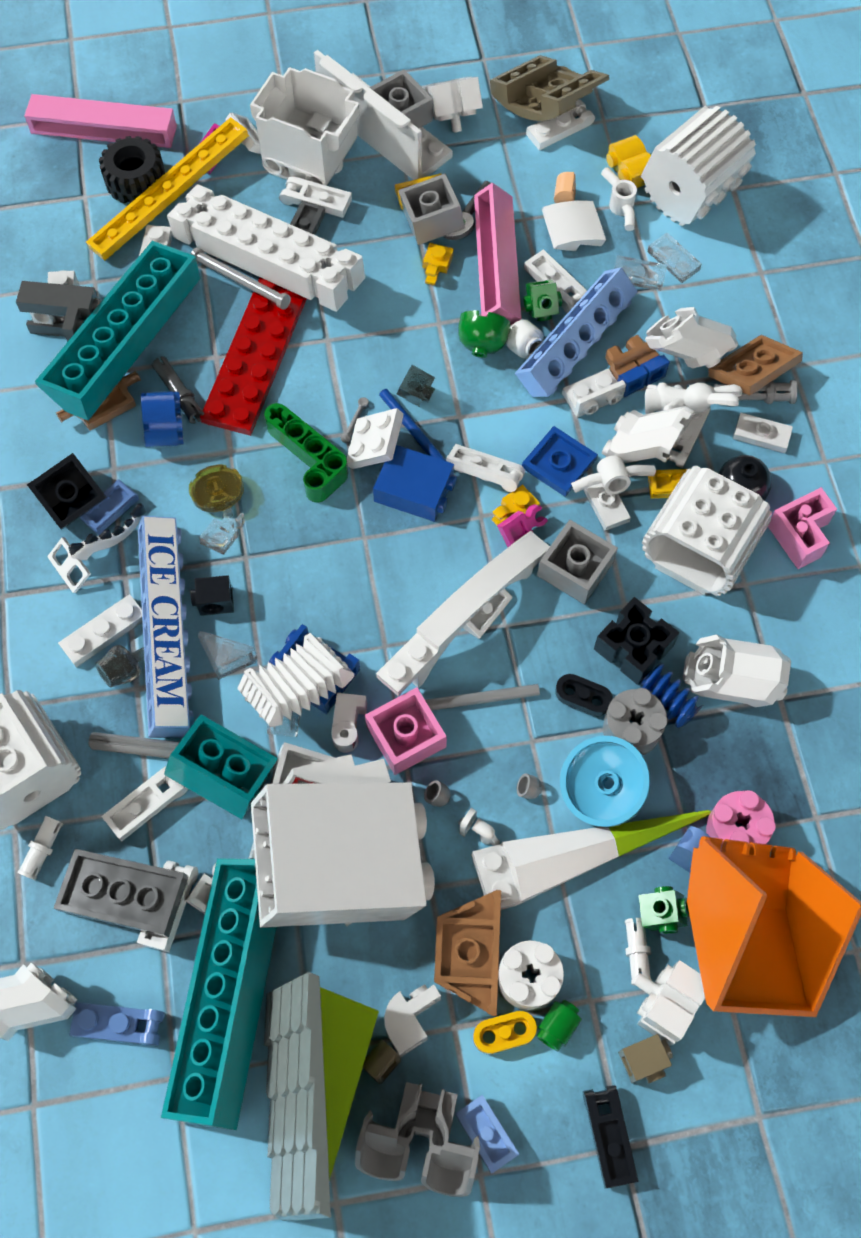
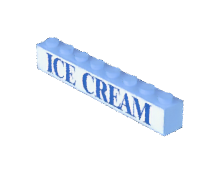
[138,516,194,738]

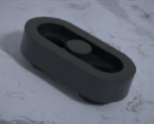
[555,674,613,716]

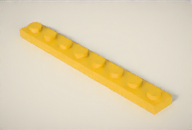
[86,117,249,261]

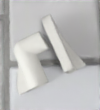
[458,808,500,846]

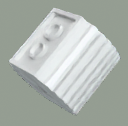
[640,105,756,226]
[642,466,772,596]
[0,690,81,830]

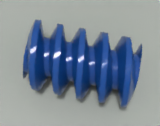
[640,663,704,728]

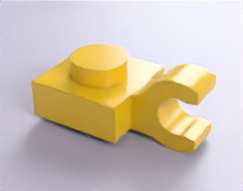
[423,243,454,286]
[491,484,540,526]

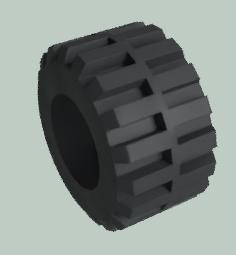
[99,136,165,204]

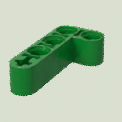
[264,403,348,503]

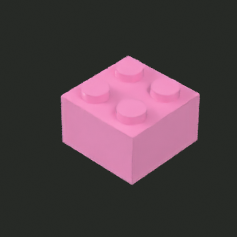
[365,687,447,775]

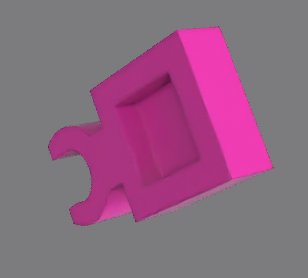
[497,504,548,547]

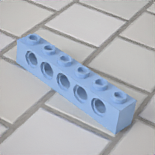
[515,267,638,397]

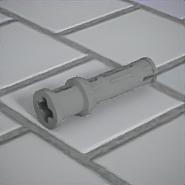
[714,380,797,404]

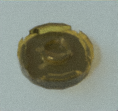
[189,464,244,512]

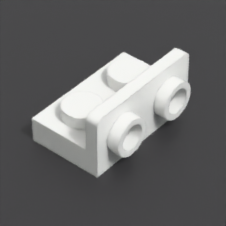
[562,368,626,418]

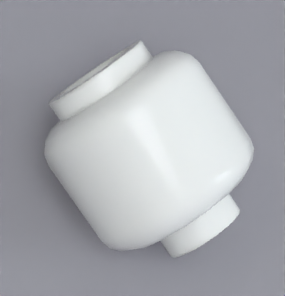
[506,320,544,359]

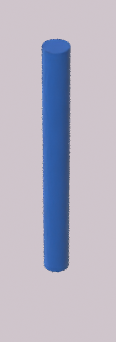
[379,389,446,461]

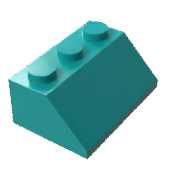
[164,714,278,819]

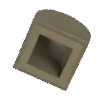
[363,1039,401,1084]

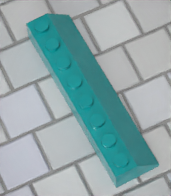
[35,241,201,421]
[161,858,277,1130]

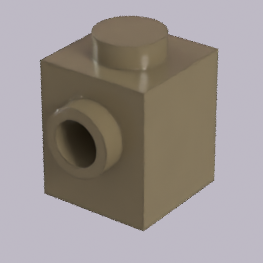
[618,1034,673,1083]

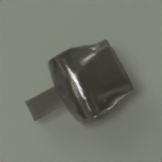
[95,645,144,688]

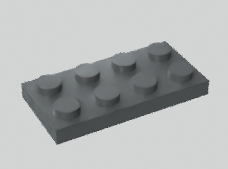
[53,849,189,937]

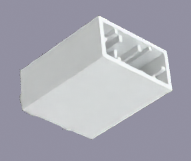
[251,783,435,928]

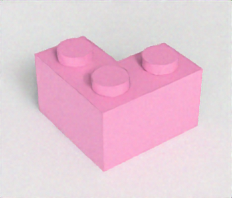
[768,487,837,569]

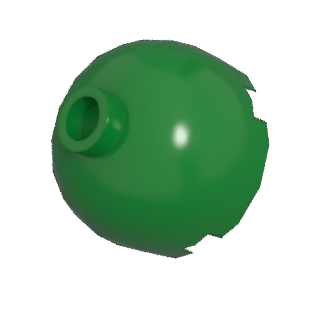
[458,310,510,358]

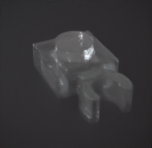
[199,507,245,555]

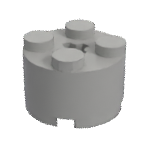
[603,688,667,755]

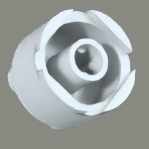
[498,941,564,1012]

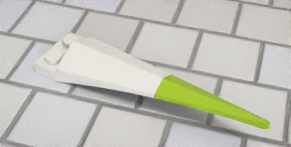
[471,810,711,910]

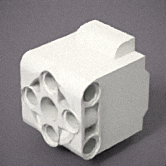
[250,67,360,186]

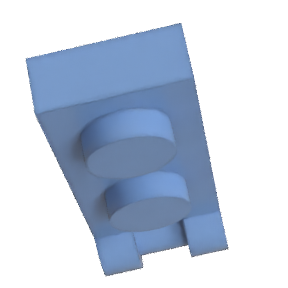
[69,1002,164,1046]

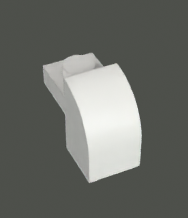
[385,985,441,1058]

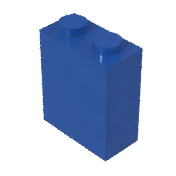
[373,445,457,522]

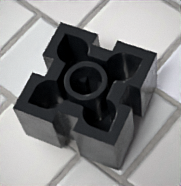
[594,597,680,685]

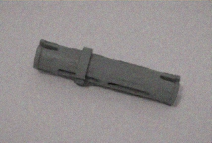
[152,356,204,424]

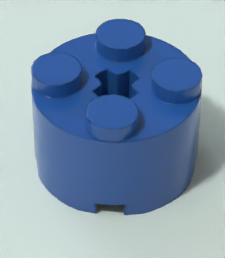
[141,391,184,447]

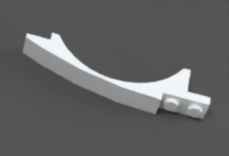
[376,531,550,696]

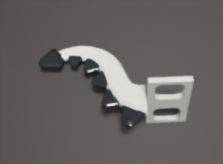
[48,503,146,593]

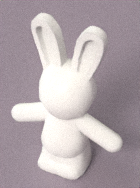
[645,382,742,414]

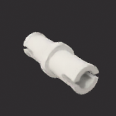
[17,816,63,881]
[625,918,652,986]

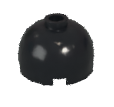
[718,455,772,501]

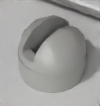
[517,773,542,799]
[424,780,451,807]

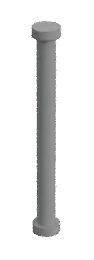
[191,247,291,310]

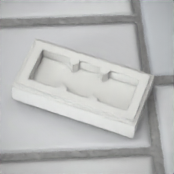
[226,113,261,154]
[733,413,793,453]
[584,483,631,531]

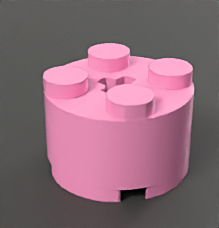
[706,790,775,851]

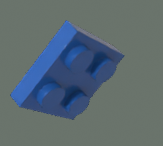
[522,426,598,497]

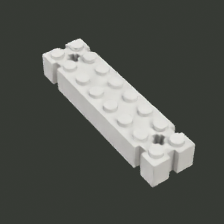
[167,184,365,312]

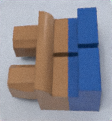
[605,335,670,398]

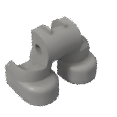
[355,1082,480,1197]

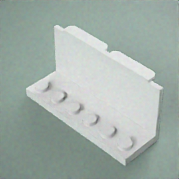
[314,50,453,180]

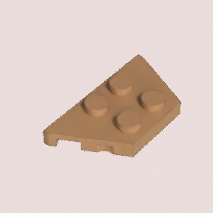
[434,890,501,1016]

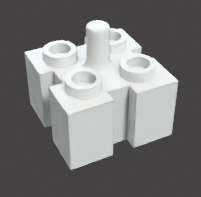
[422,77,483,133]
[633,960,705,1046]

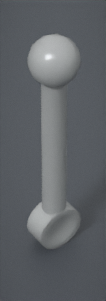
[341,397,369,443]

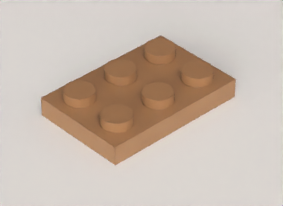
[709,335,803,395]

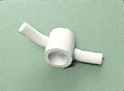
[601,167,637,231]
[571,455,656,494]

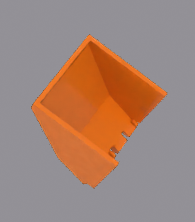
[687,836,861,1017]

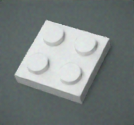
[347,408,404,469]

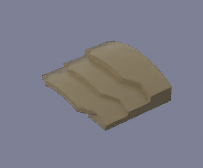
[490,55,609,121]

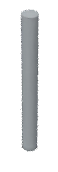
[425,684,540,711]

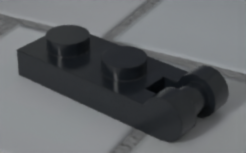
[583,1085,639,1189]

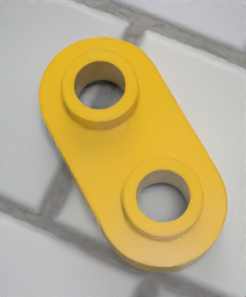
[473,1011,537,1054]

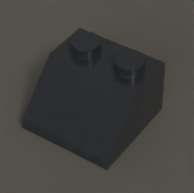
[27,453,107,530]

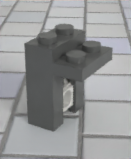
[16,281,101,342]

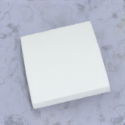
[542,200,606,251]

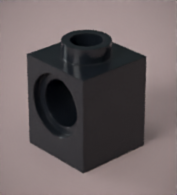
[190,575,234,616]

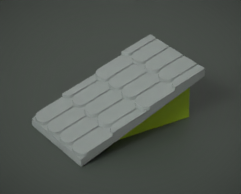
[264,972,379,1221]

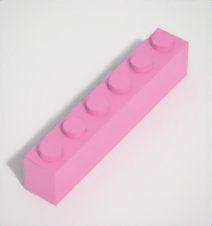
[25,94,177,148]
[474,183,522,326]

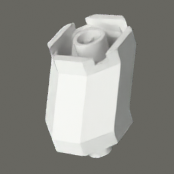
[645,307,738,369]
[601,406,695,464]
[683,635,791,708]
[0,963,78,1041]

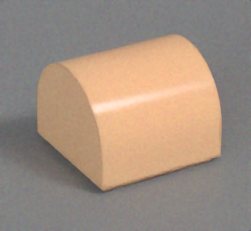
[554,172,576,203]

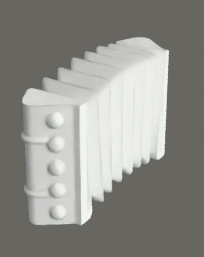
[238,633,354,727]

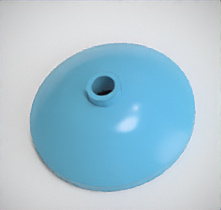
[560,736,651,827]

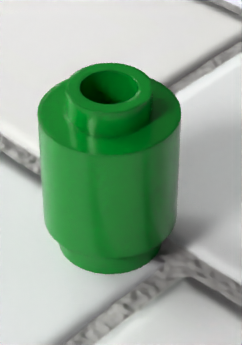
[536,999,582,1052]

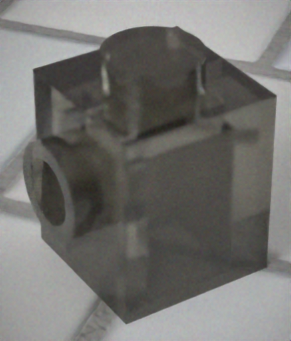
[397,365,435,407]

